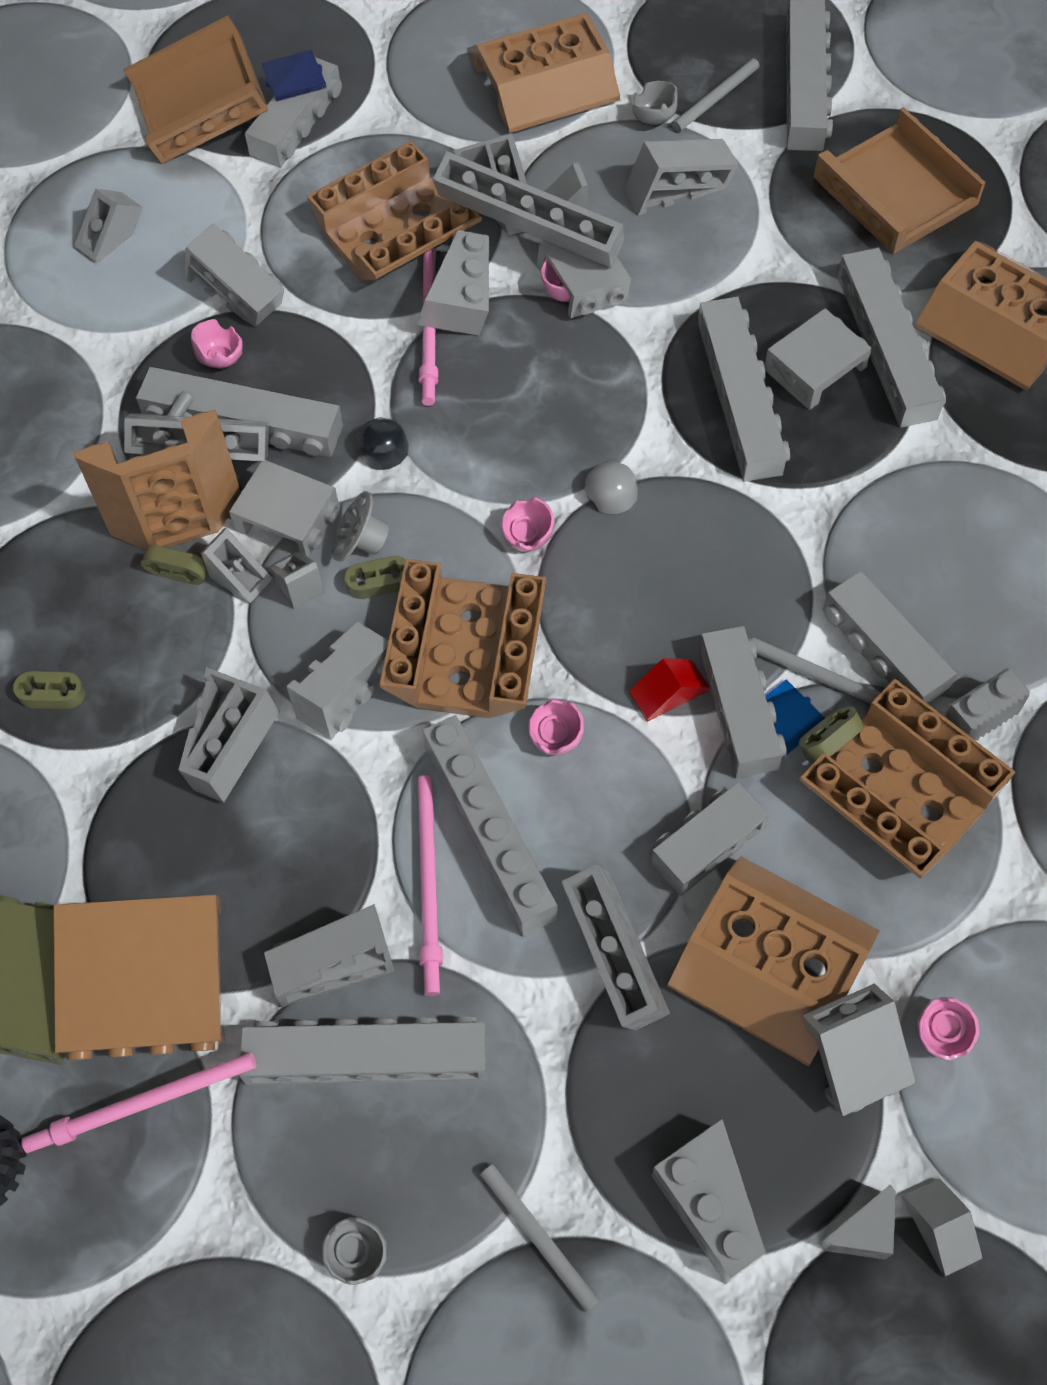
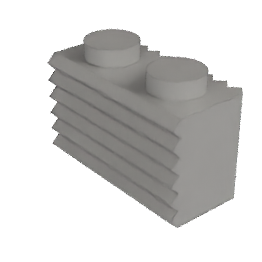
[944,668,1030,741]

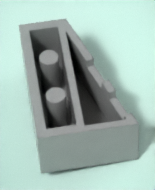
[453,133,527,236]
[624,139,739,216]
[184,224,284,327]
[417,230,489,336]
[286,622,389,740]
[178,667,280,803]
[264,904,395,1008]
[651,1119,766,1284]

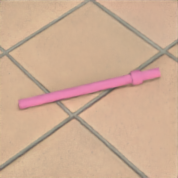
[419,248,439,406]
[417,775,443,997]
[22,1052,256,1153]

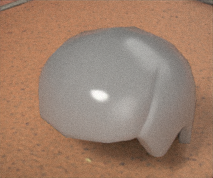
[632,81,678,125]
[585,461,638,514]
[322,1217,387,1285]

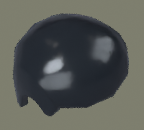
[355,417,409,470]

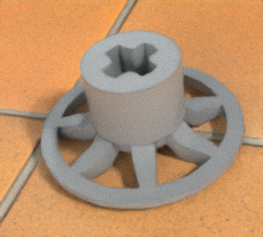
[332,491,389,562]

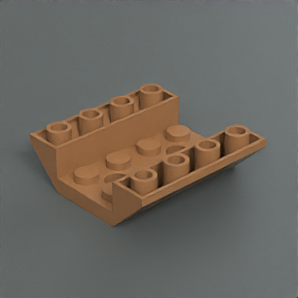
[467,12,620,133]
[307,141,482,281]
[915,241,1047,391]
[73,410,241,550]
[380,558,547,719]
[799,679,1016,879]
[667,856,880,1066]

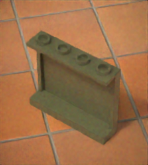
[0,895,65,1065]

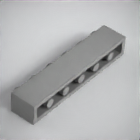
[786,0,833,151]
[433,151,625,268]
[837,248,946,428]
[697,297,790,482]
[136,367,343,457]
[422,715,557,937]
[239,1017,487,1085]

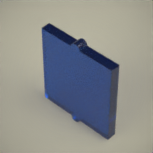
[262,50,327,102]
[765,679,825,759]

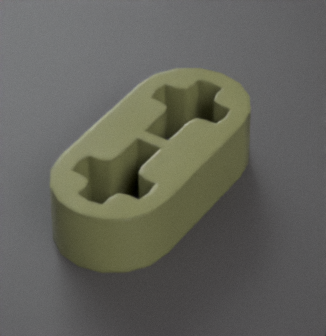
[141,545,208,585]
[345,556,405,599]
[13,671,86,709]
[799,706,864,763]

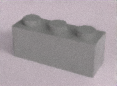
[651,782,770,896]

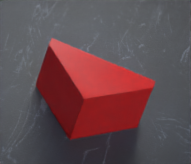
[629,658,710,722]

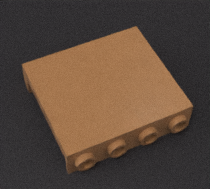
[123,15,268,164]
[814,107,986,254]
[54,895,225,1060]

